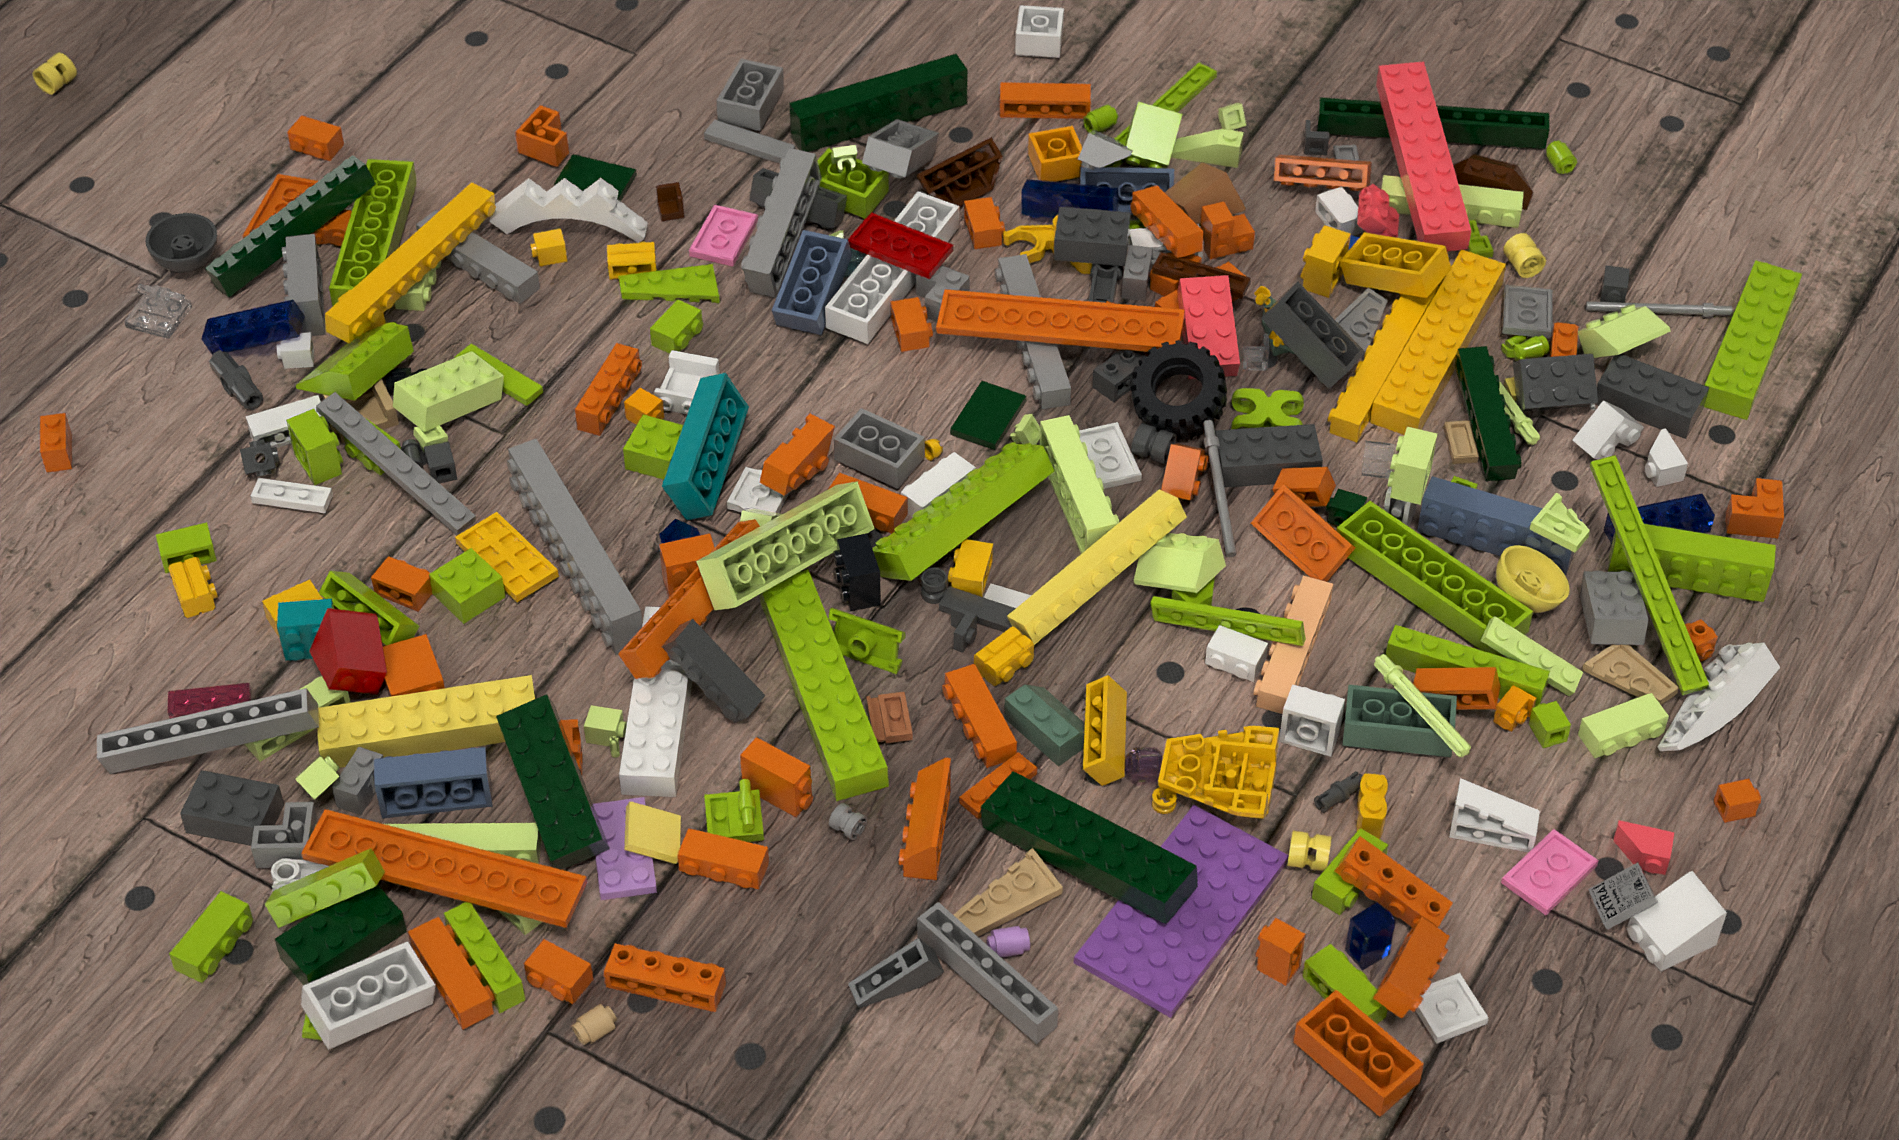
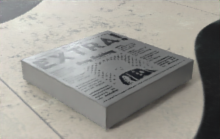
[1588,863,1658,930]

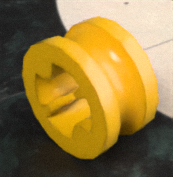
[1152,787,1177,814]

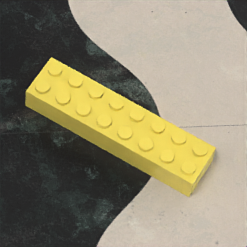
[317,675,535,768]

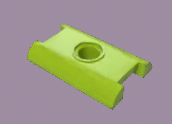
[829,608,906,674]

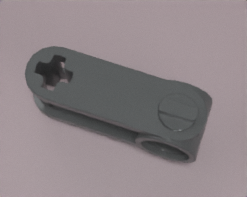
[1089,263,1123,303]

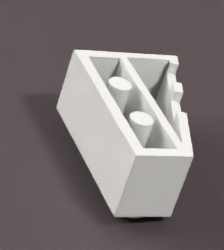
[1449,778,1540,853]

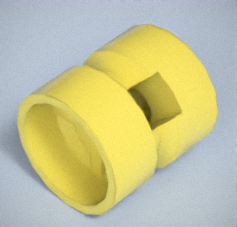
[33,53,77,94]
[1503,233,1546,278]
[1287,831,1332,871]

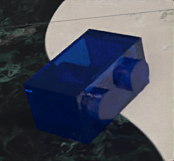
[1345,902,1396,970]

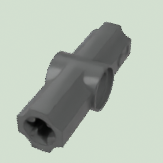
[209,350,264,410]

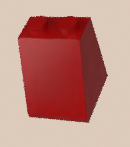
[309,608,387,694]

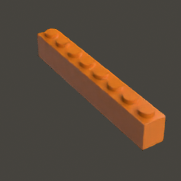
[618,519,760,679]

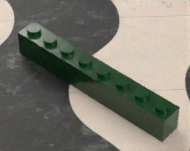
[205,155,376,297]

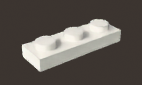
[250,478,333,513]

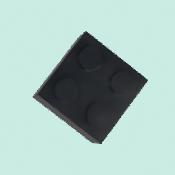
[833,533,881,612]

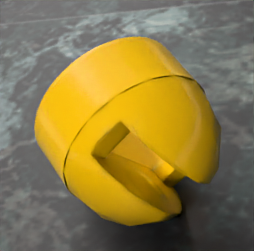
[925,439,943,460]

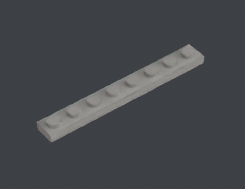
[316,392,476,535]

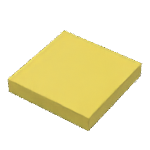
[624,801,681,864]

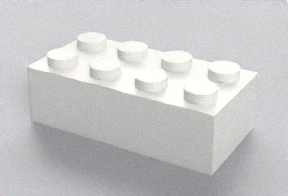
[301,941,435,1050]

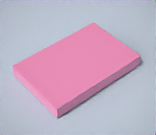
[689,205,758,267]
[1501,829,1599,915]

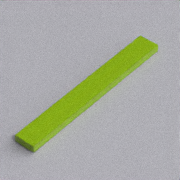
[1104,63,1217,168]

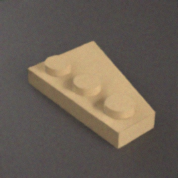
[1582,644,1679,705]

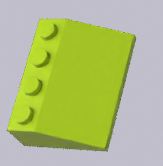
[296,322,414,401]

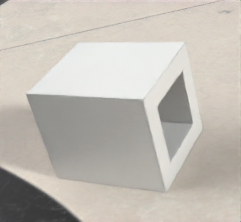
[277,332,315,369]

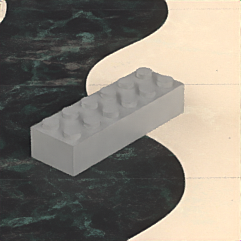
[741,148,822,298]

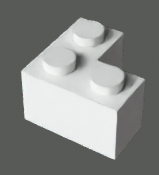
[1573,400,1644,460]

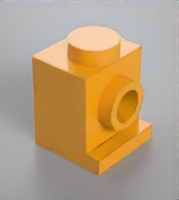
[1493,685,1536,732]

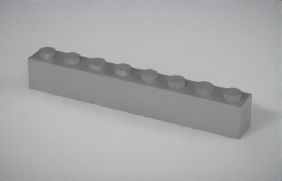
[995,254,1071,409]
[97,688,319,774]

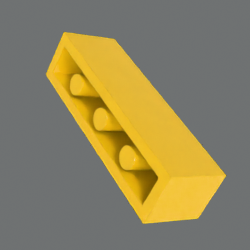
[1083,675,1127,786]

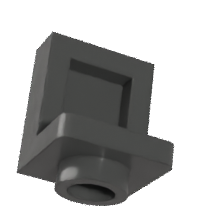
[951,606,977,653]

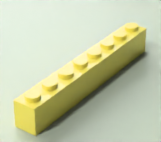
[1007,489,1187,645]

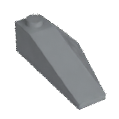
[1078,130,1133,170]

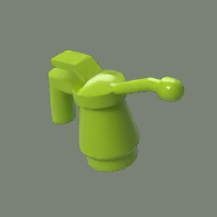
[1501,335,1550,361]

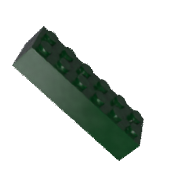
[496,694,610,870]

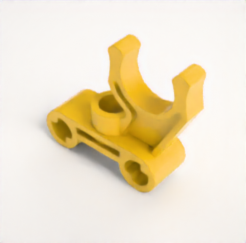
[1003,215,1092,274]

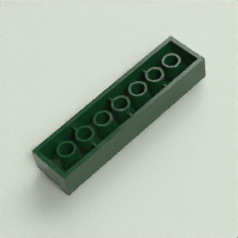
[789,54,968,152]
[980,771,1198,924]

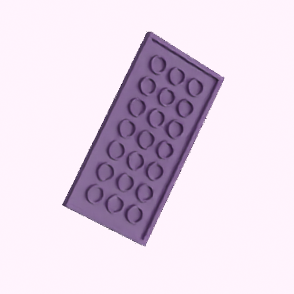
[1074,805,1289,1018]

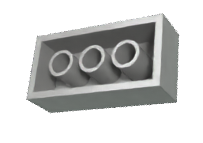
[862,119,939,178]
[282,234,326,336]

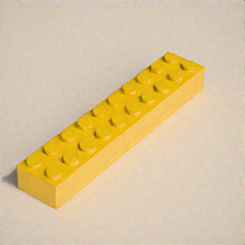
[1370,249,1506,435]

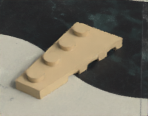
[954,848,1063,937]

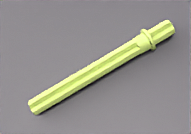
[1499,382,1540,445]
[1374,654,1471,758]

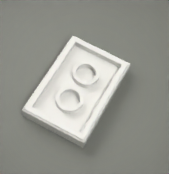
[1079,422,1142,489]

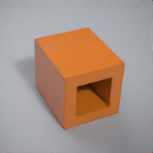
[1713,779,1761,823]

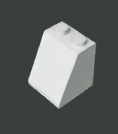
[1627,871,1727,972]

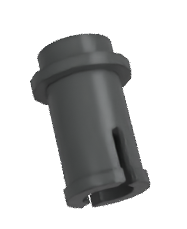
[401,439,423,468]

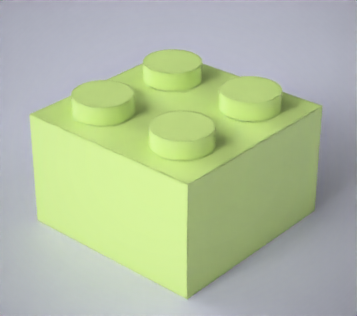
[1387,427,1437,505]

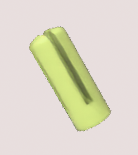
[609,736,620,758]

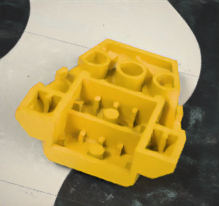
[1158,725,1279,819]

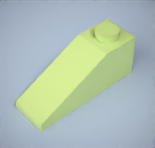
[1171,129,1243,168]

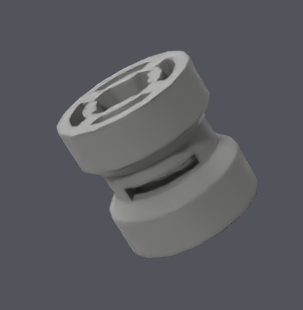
[829,803,867,840]

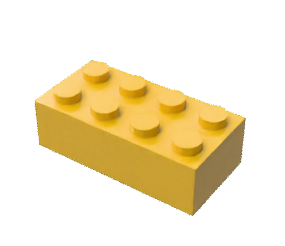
[1340,232,1451,298]

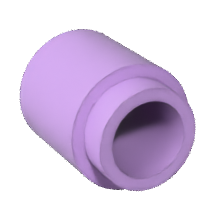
[987,926,1030,958]

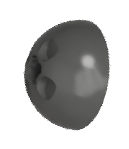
[145,213,218,273]

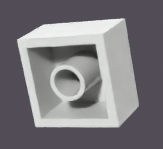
[1015,5,1064,58]
[1279,684,1345,757]

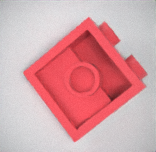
[1357,184,1399,238]

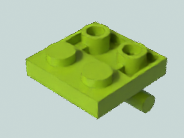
[704,779,764,842]

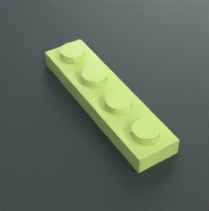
[1480,616,1583,696]

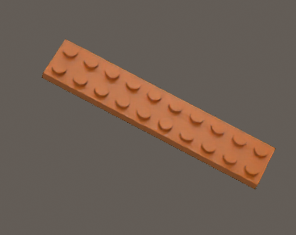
[936,289,1185,352]
[302,809,587,928]

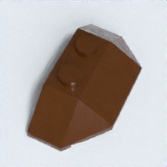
[916,137,1003,207]
[1453,154,1533,210]

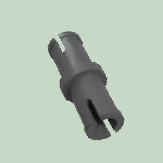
[1314,771,1362,812]

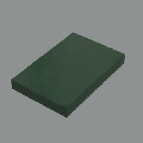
[554,154,637,202]
[950,381,1026,450]

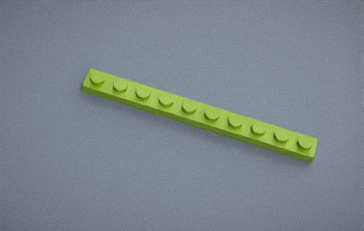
[1590,455,1709,696]

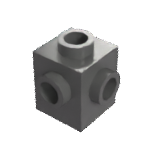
[240,439,280,477]

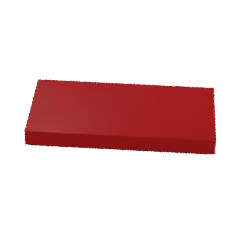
[848,212,953,280]

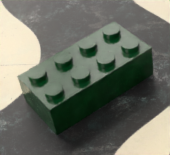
[275,885,407,985]

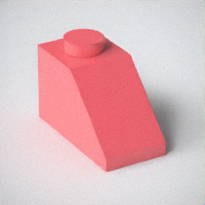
[1613,820,1675,875]

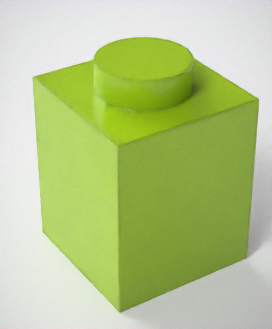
[1528,701,1571,748]

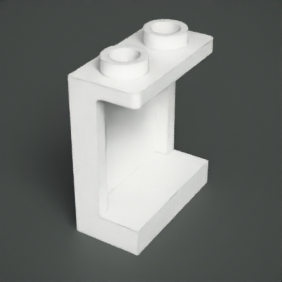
[654,350,720,414]

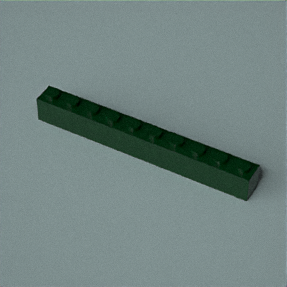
[1317,97,1550,149]

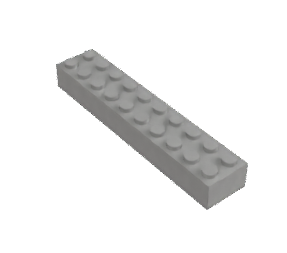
[506,439,642,655]

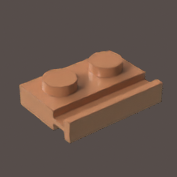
[866,692,913,743]

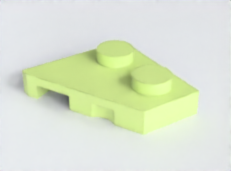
[1530,493,1590,553]

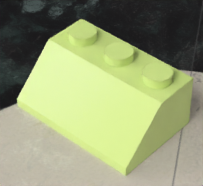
[1577,304,1671,358]
[1134,533,1226,593]

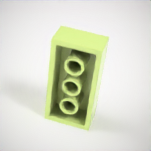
[393,351,504,432]

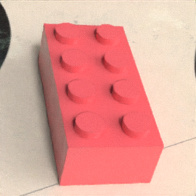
[1177,275,1240,379]

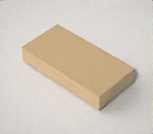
[1444,421,1479,464]

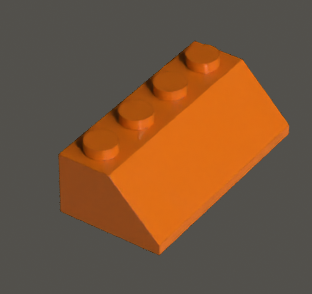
[899,757,951,880]

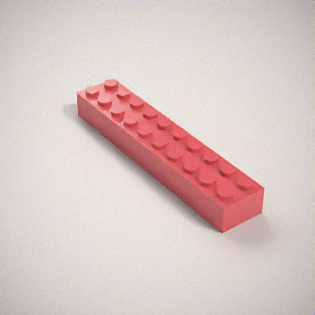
[1376,62,1471,251]

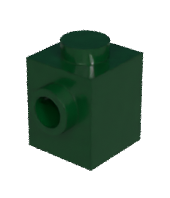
[1326,488,1367,526]

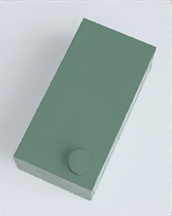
[1342,684,1457,757]

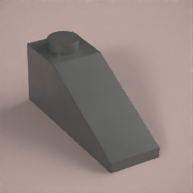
[848,938,944,1008]

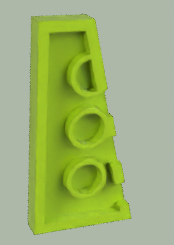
[618,264,720,303]

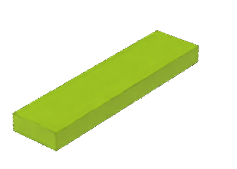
[454,343,543,406]

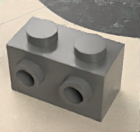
[1092,350,1142,402]

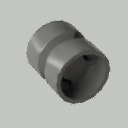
[1131,423,1176,465]

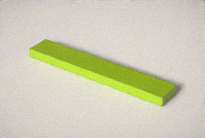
[1150,596,1306,646]

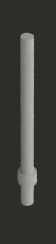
[1586,301,1733,318]
[1203,420,1236,557]

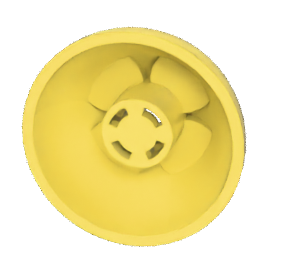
[1496,545,1570,613]

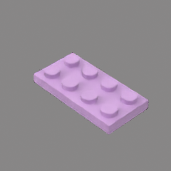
[593,797,657,900]

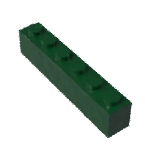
[1454,346,1521,482]

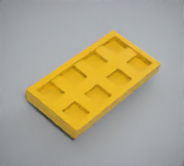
[455,512,559,602]

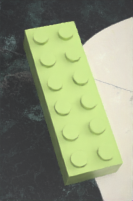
[1040,415,1119,554]

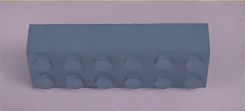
[1417,476,1582,576]

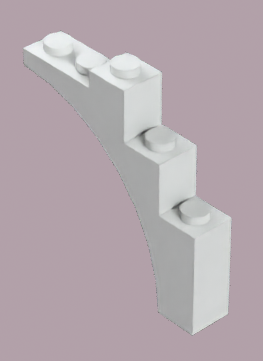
[489,178,648,243]

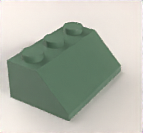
[1004,685,1085,767]

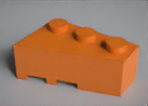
[759,413,835,496]

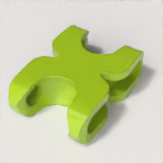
[1231,388,1304,429]

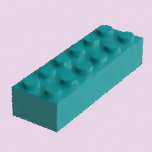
[662,373,749,520]

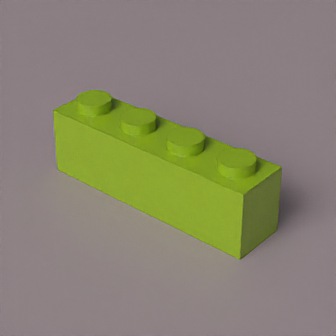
[319,571,420,645]
[265,848,385,928]
[444,902,525,1013]

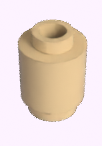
[572,1004,617,1045]

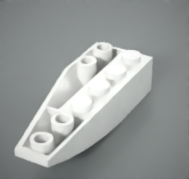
[1658,643,1780,751]

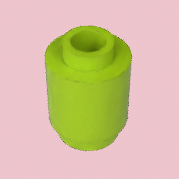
[1083,104,1118,133]
[1546,140,1577,174]

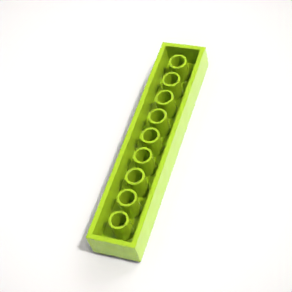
[759,569,889,801]

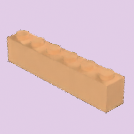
[1254,575,1333,714]

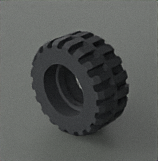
[1130,340,1227,440]

